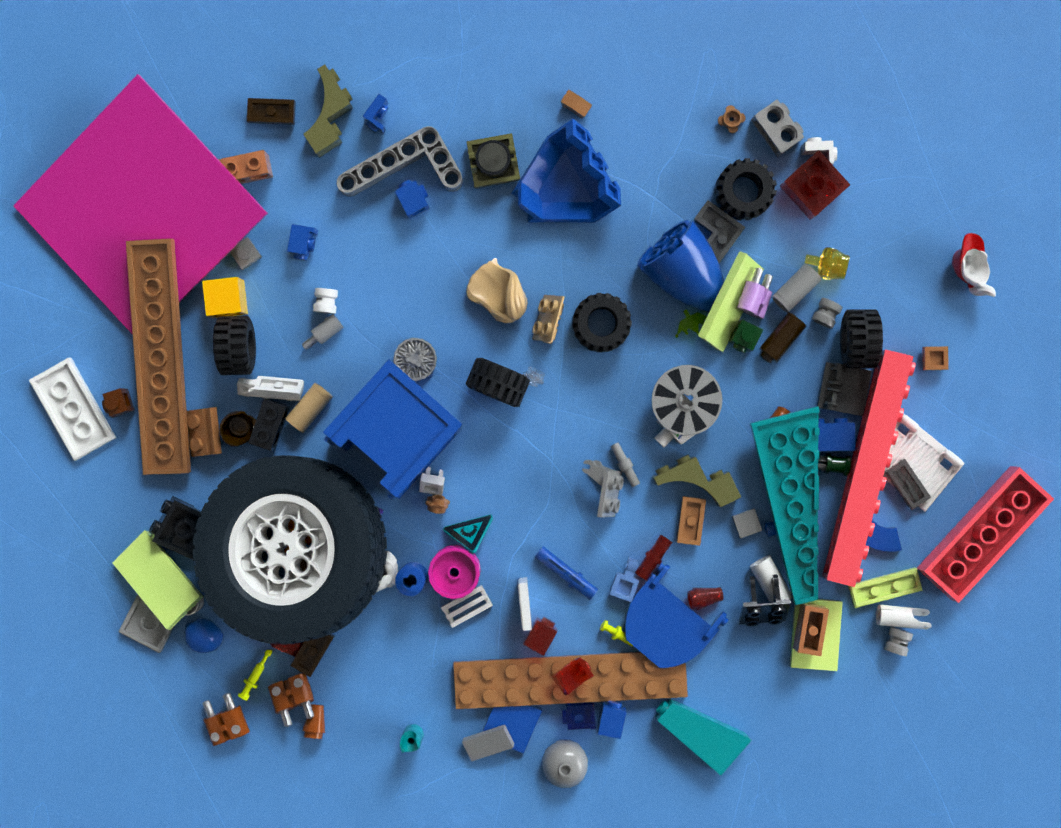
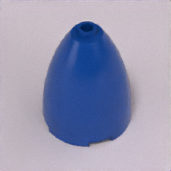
[637,220,724,313]

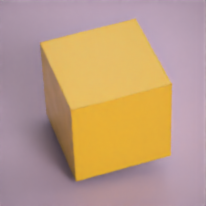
[202,277,248,318]

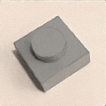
[230,237,262,270]

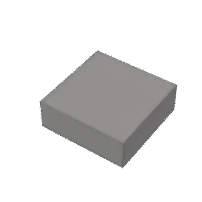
[732,508,762,538]

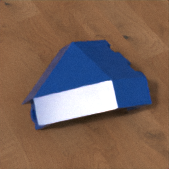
[511,118,621,223]

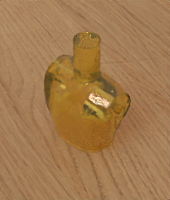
[804,247,850,280]

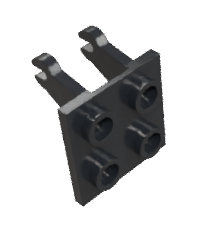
[739,574,791,626]

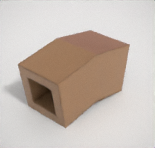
[561,89,592,118]

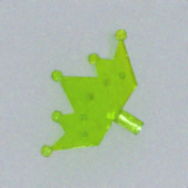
[675,309,707,338]

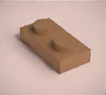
[676,496,706,546]

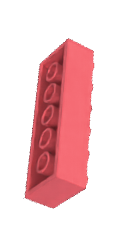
[917,466,1054,603]

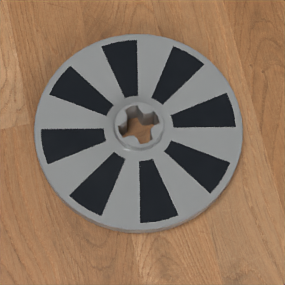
[651,365,722,435]

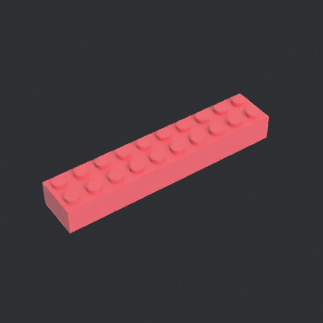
[822,349,916,587]

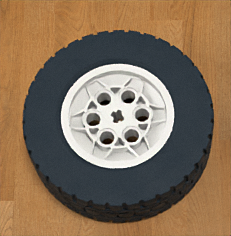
[193,455,387,645]

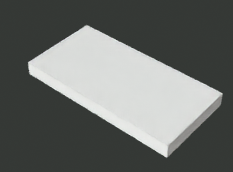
[29,358,116,461]

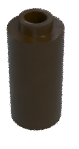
[759,312,807,364]

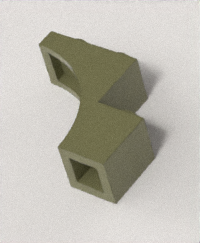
[304,64,353,158]
[652,454,741,507]

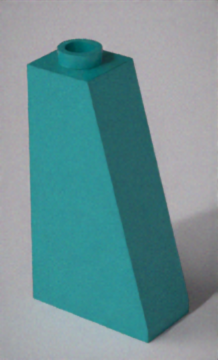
[655,698,752,775]

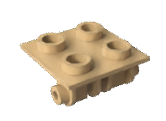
[532,295,565,344]

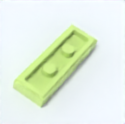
[848,567,923,608]

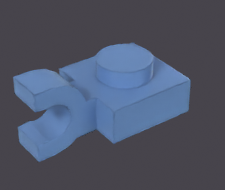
[609,557,639,602]

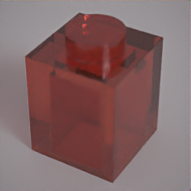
[523,617,558,656]

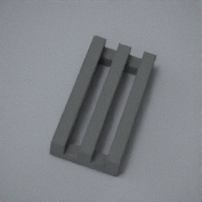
[884,459,931,510]

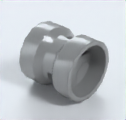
[811,298,843,329]
[884,627,913,656]

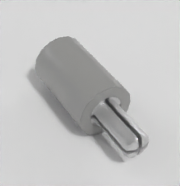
[302,314,344,350]

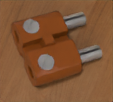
[268,673,314,727]
[202,693,250,746]

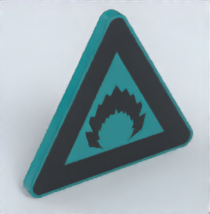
[443,515,493,554]

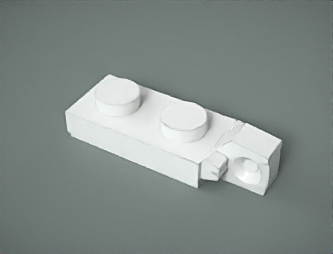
[237,376,304,401]

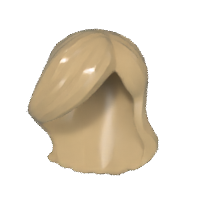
[466,258,528,323]

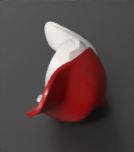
[952,233,996,297]

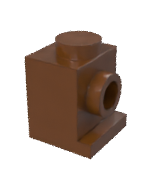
[102,388,135,418]

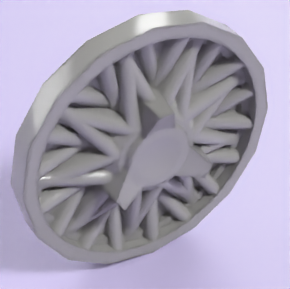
[393,338,437,381]

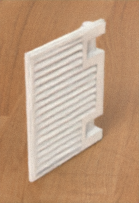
[883,414,965,512]

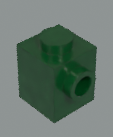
[729,319,763,353]

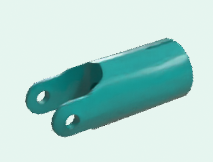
[399,724,424,753]

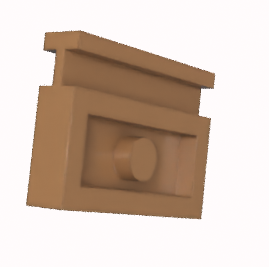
[187,407,222,457]

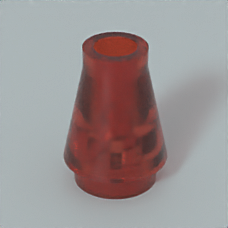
[687,587,724,610]

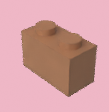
[793,603,829,656]

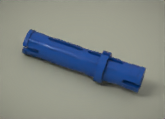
[535,546,598,600]

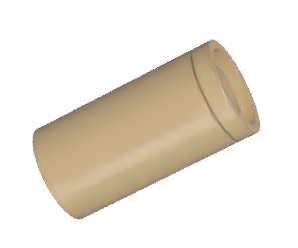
[285,383,333,433]

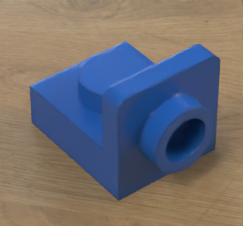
[363,94,389,133]

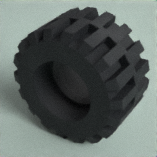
[715,158,777,221]
[572,293,632,353]
[840,309,883,368]
[213,316,256,375]
[466,358,530,407]

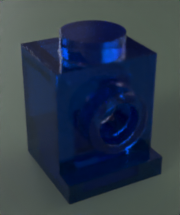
[562,702,596,730]

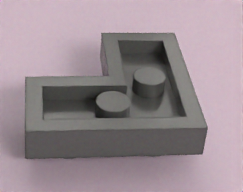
[694,200,745,263]

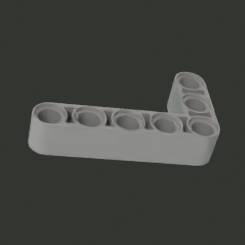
[337,126,463,197]

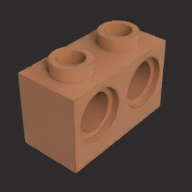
[218,150,273,184]

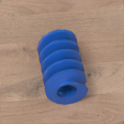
[395,562,428,596]

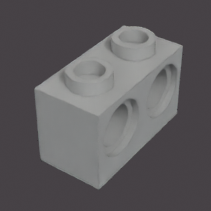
[751,99,804,158]

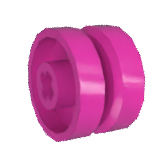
[428,544,481,599]

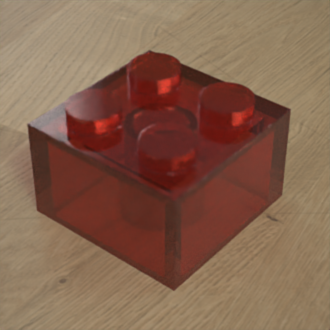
[780,150,850,220]

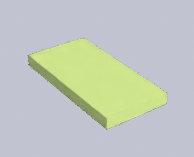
[698,251,764,352]
[112,530,204,630]

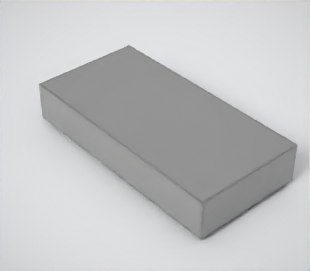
[462,725,514,761]

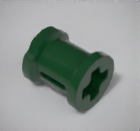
[823,453,851,476]

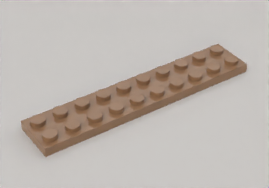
[126,239,191,475]
[454,652,688,709]

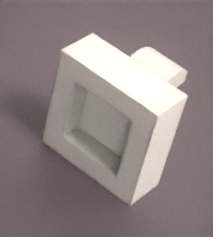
[419,467,445,495]

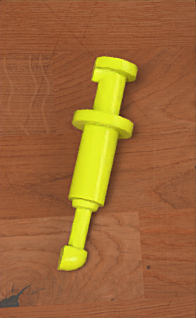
[600,620,633,647]
[237,650,273,701]

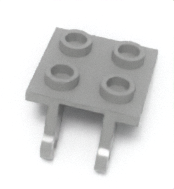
[582,460,624,518]

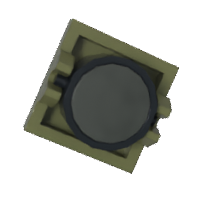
[466,133,520,189]

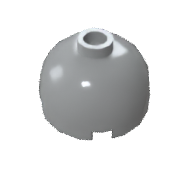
[542,740,588,788]

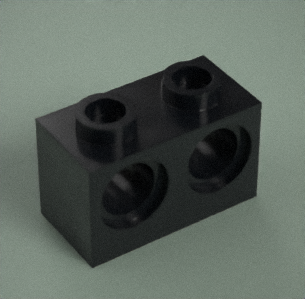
[248,399,290,451]

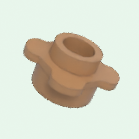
[718,105,746,133]
[425,495,450,514]

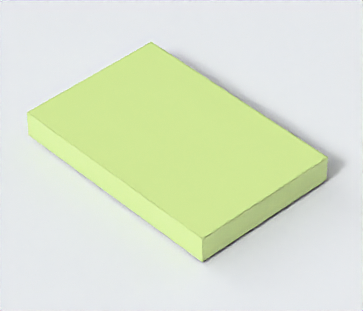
[790,599,843,671]

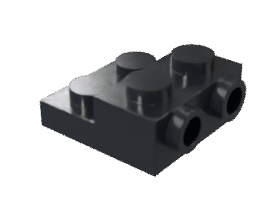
[149,496,202,560]

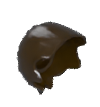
[219,411,256,447]

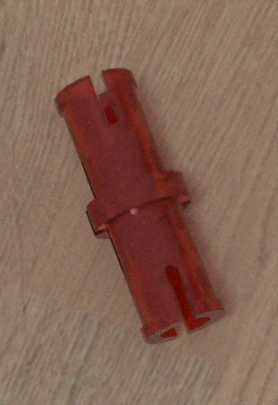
[635,534,673,581]

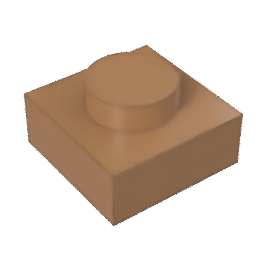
[922,346,949,370]

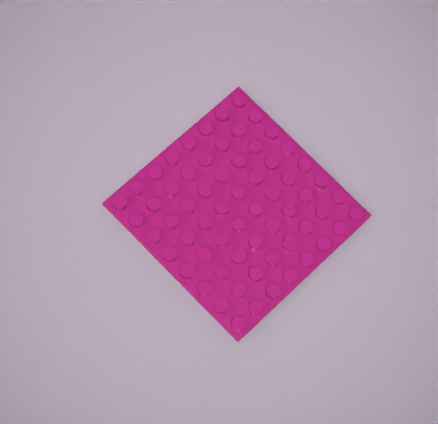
[13,74,268,335]

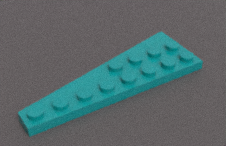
[750,406,820,605]

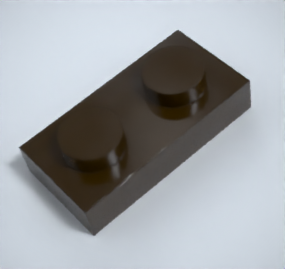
[247,98,296,125]
[290,634,335,677]

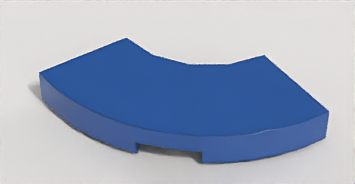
[866,520,902,552]

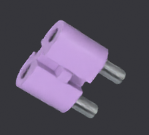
[737,268,773,319]

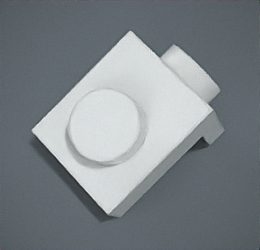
[801,137,837,168]

